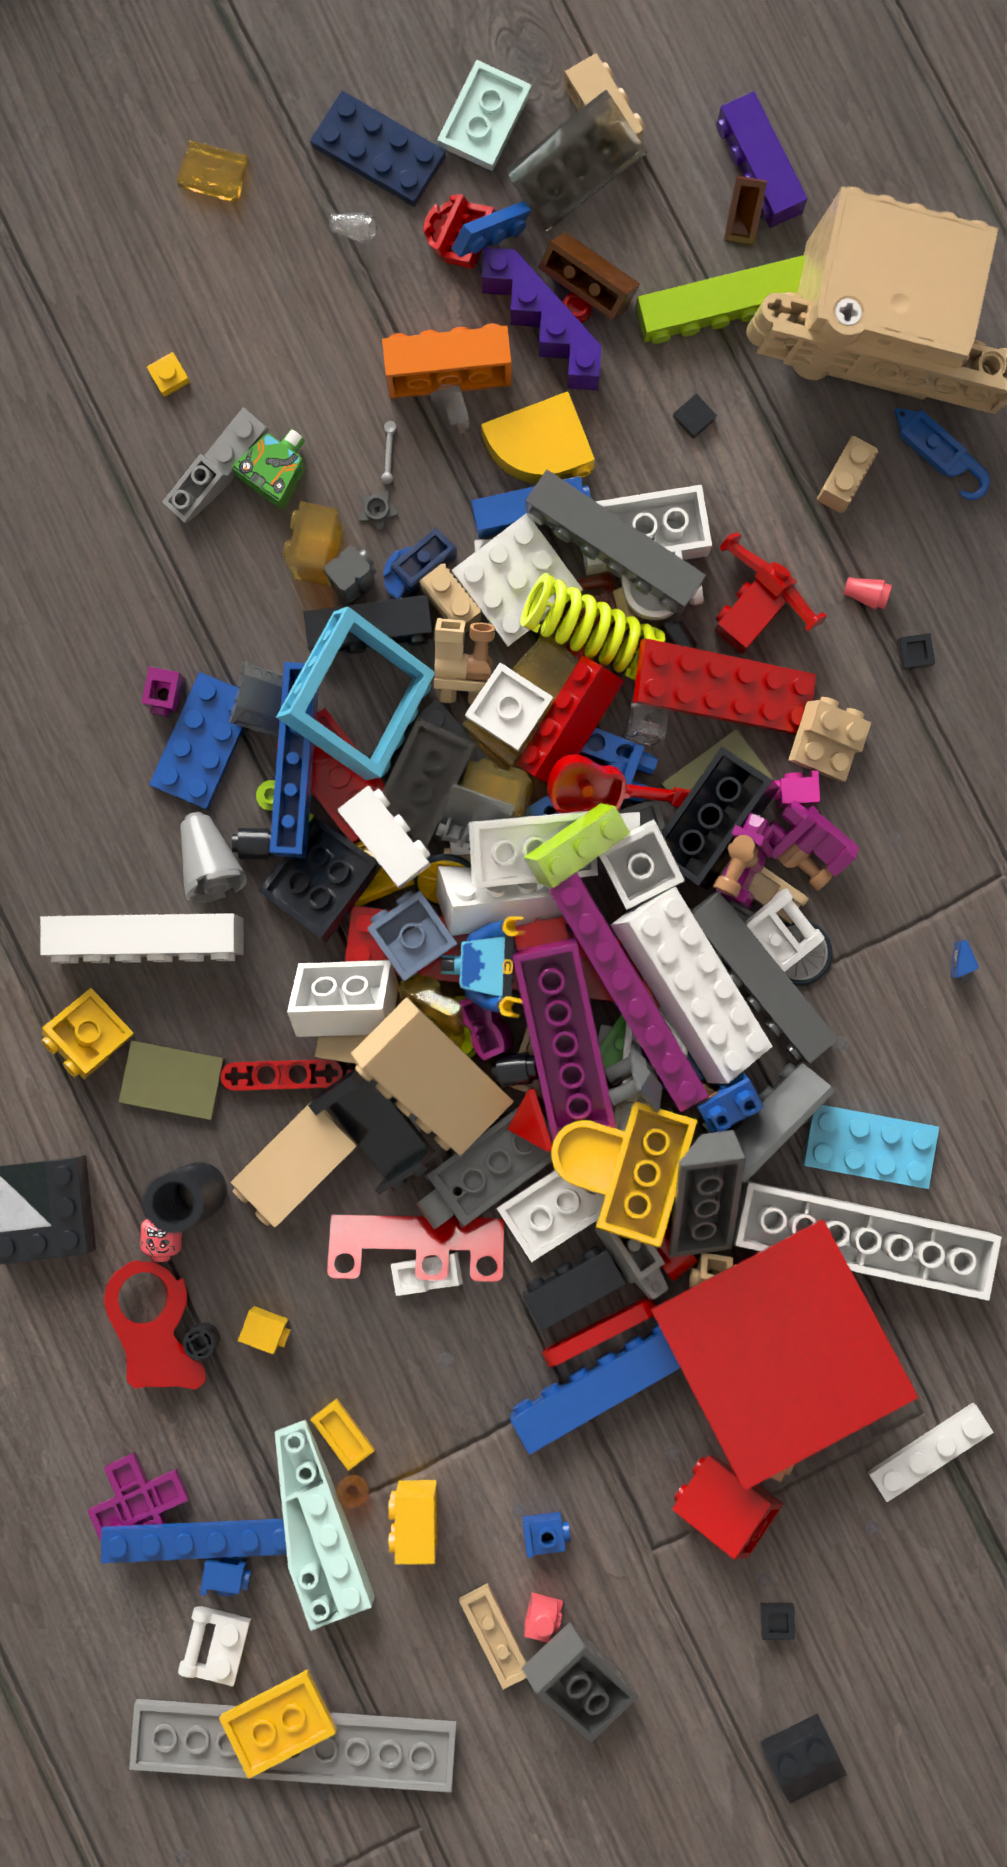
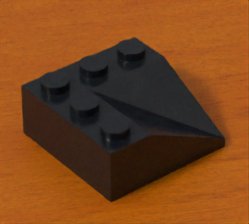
[0,1155,96,1265]

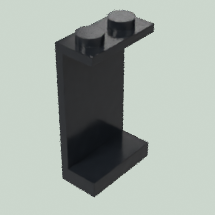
[308,1069,435,1194]

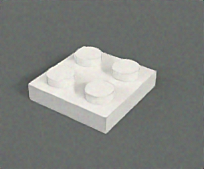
[465,663,553,752]

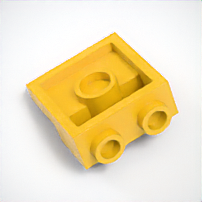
[41,988,134,1080]

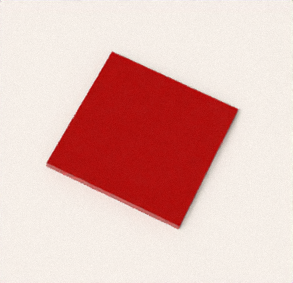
[650,1219,919,1491]

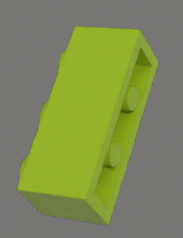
[524,803,631,888]

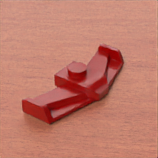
[720,532,827,631]

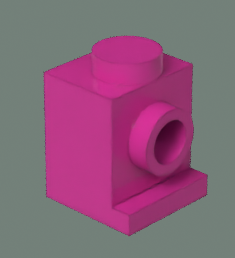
[773,771,820,808]

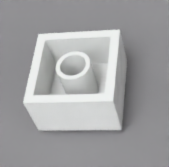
[600,819,685,910]

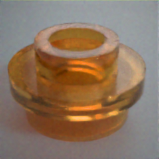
[336,1475,369,1508]

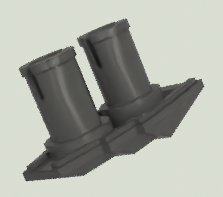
[605,1040,663,1113]

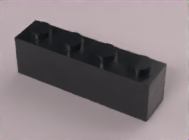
[303,595,433,654]

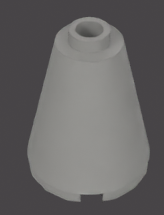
[180,812,247,903]

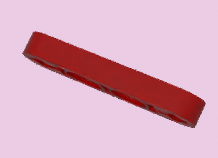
[220,1059,345,1091]
[541,1297,656,1368]

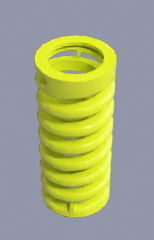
[520,573,665,681]

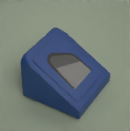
[950,940,979,978]

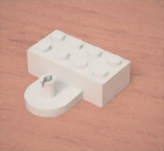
[583,485,712,620]

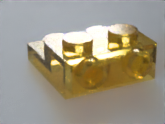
[399,973,465,1048]

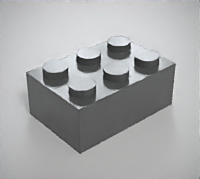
[522,1622,639,1742]

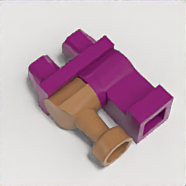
[768,800,859,891]
[714,813,774,908]

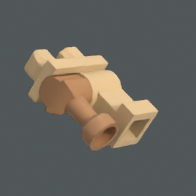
[434,618,495,705]

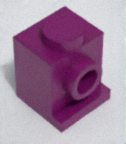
[142,667,185,717]

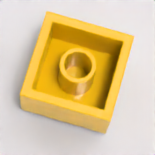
[388,1480,437,1564]

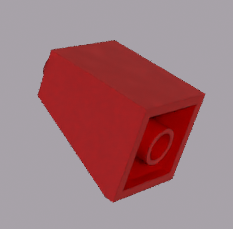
[672,1455,784,1560]

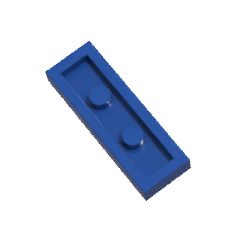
[451,201,532,258]

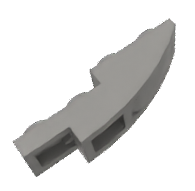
[162,407,269,523]

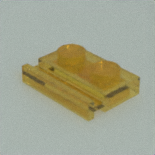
[177,140,249,202]

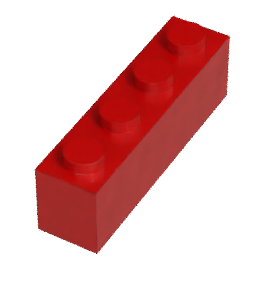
[516,655,624,783]

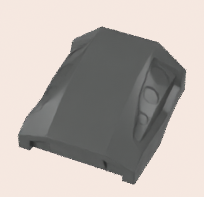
[228,661,283,738]

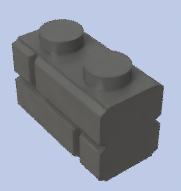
[324,546,377,605]

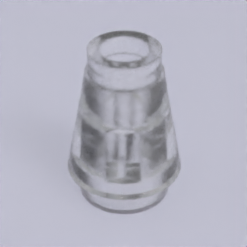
[329,212,377,244]

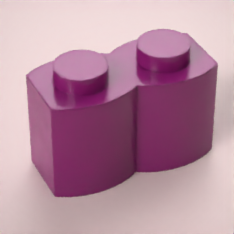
[459,998,513,1060]

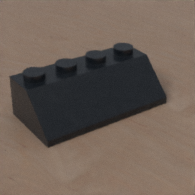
[661,746,780,891]

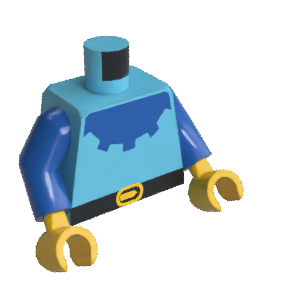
[441,916,525,1018]

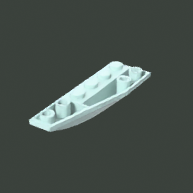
[275,1420,375,1630]

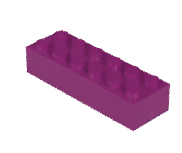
[513,937,617,1142]

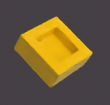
[147,352,190,397]

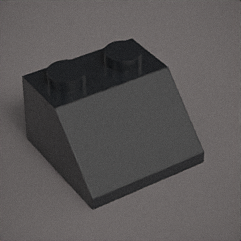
[761,1713,847,1803]

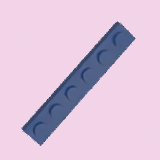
[101,1519,287,1563]

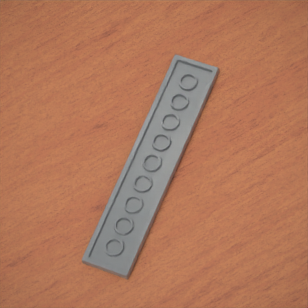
[129,1699,456,1793]

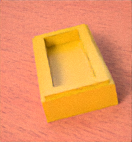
[310,1398,375,1471]

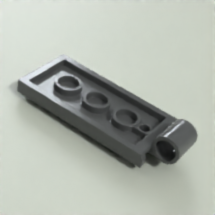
[415,1107,553,1229]

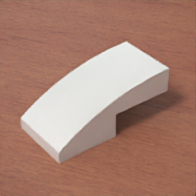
[391,1252,463,1296]

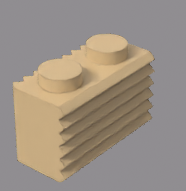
[817,436,878,513]
[420,564,482,633]

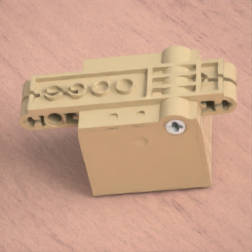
[747,187,1007,414]

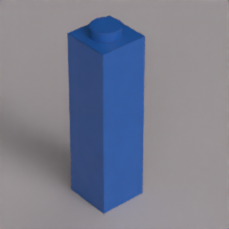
[471,476,591,539]

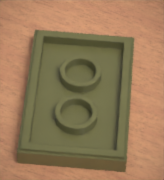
[661,729,774,808]
[119,1040,225,1120]

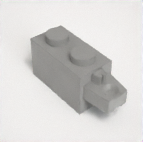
[595,1229,669,1300]

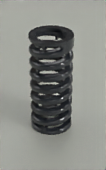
[143,1162,227,1233]

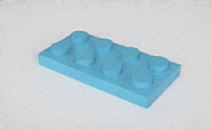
[802,1105,939,1189]

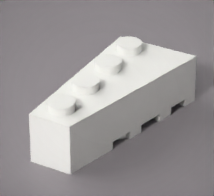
[436,866,568,936]

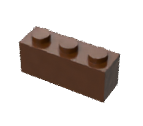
[538,232,640,320]

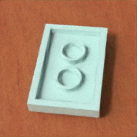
[437,60,532,171]

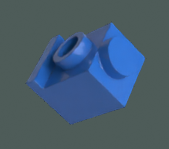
[523,1512,571,1558]
[200,1557,252,1596]

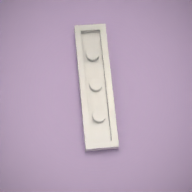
[867,1403,994,1502]

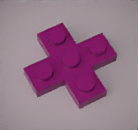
[87,1451,190,1540]

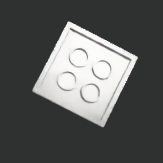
[452,513,583,647]

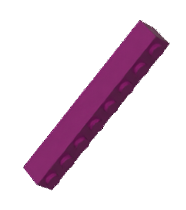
[548,872,709,1112]

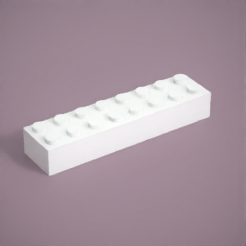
[733,1180,1002,1301]

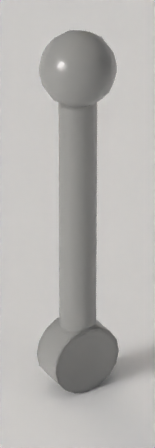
[381,421,397,485]

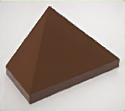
[724,176,767,245]

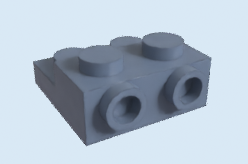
[367,891,458,981]

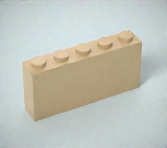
[351,997,514,1156]

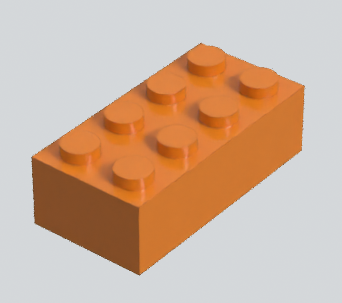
[382,323,511,399]

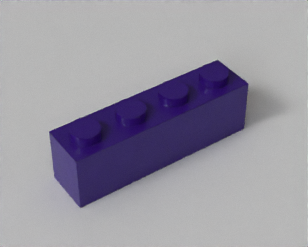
[716,91,808,228]

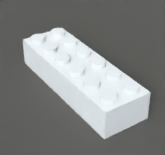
[611,887,773,1084]
[41,914,244,964]

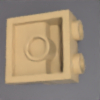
[788,697,871,782]

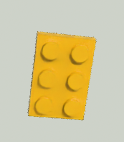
[219,1669,337,1779]

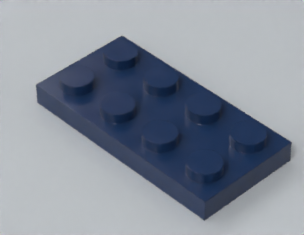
[310,90,446,207]

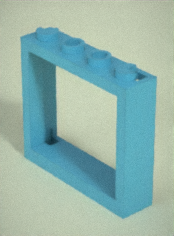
[276,607,434,780]

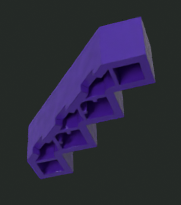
[482,247,601,390]

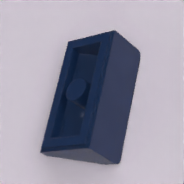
[390,528,457,595]

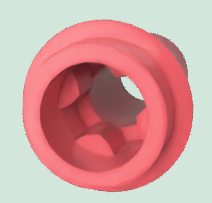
[843,577,892,610]

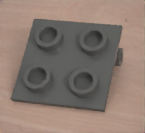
[436,784,515,850]

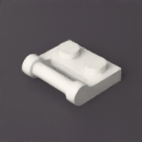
[744,888,825,972]
[178,1606,251,1686]

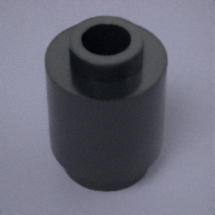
[658,618,698,649]
[232,828,274,859]
[492,1052,539,1087]

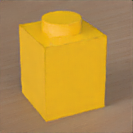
[238,1306,291,1354]

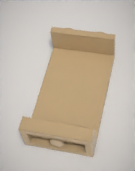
[231,1101,359,1227]

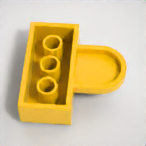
[551,1101,697,1248]

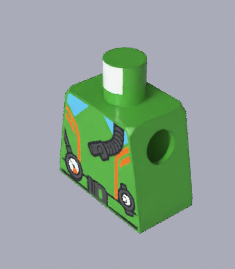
[232,429,305,511]

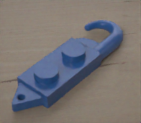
[894,408,990,500]

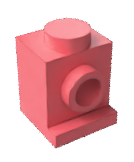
[524,1592,563,1643]

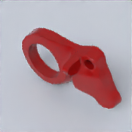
[103,1260,206,1390]

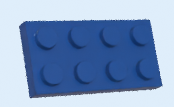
[149,672,244,810]

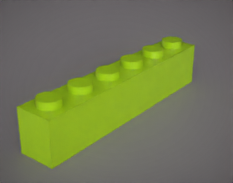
[635,255,806,344]

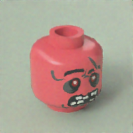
[140,1219,182,1262]

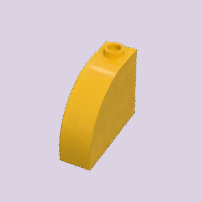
[481,391,595,484]

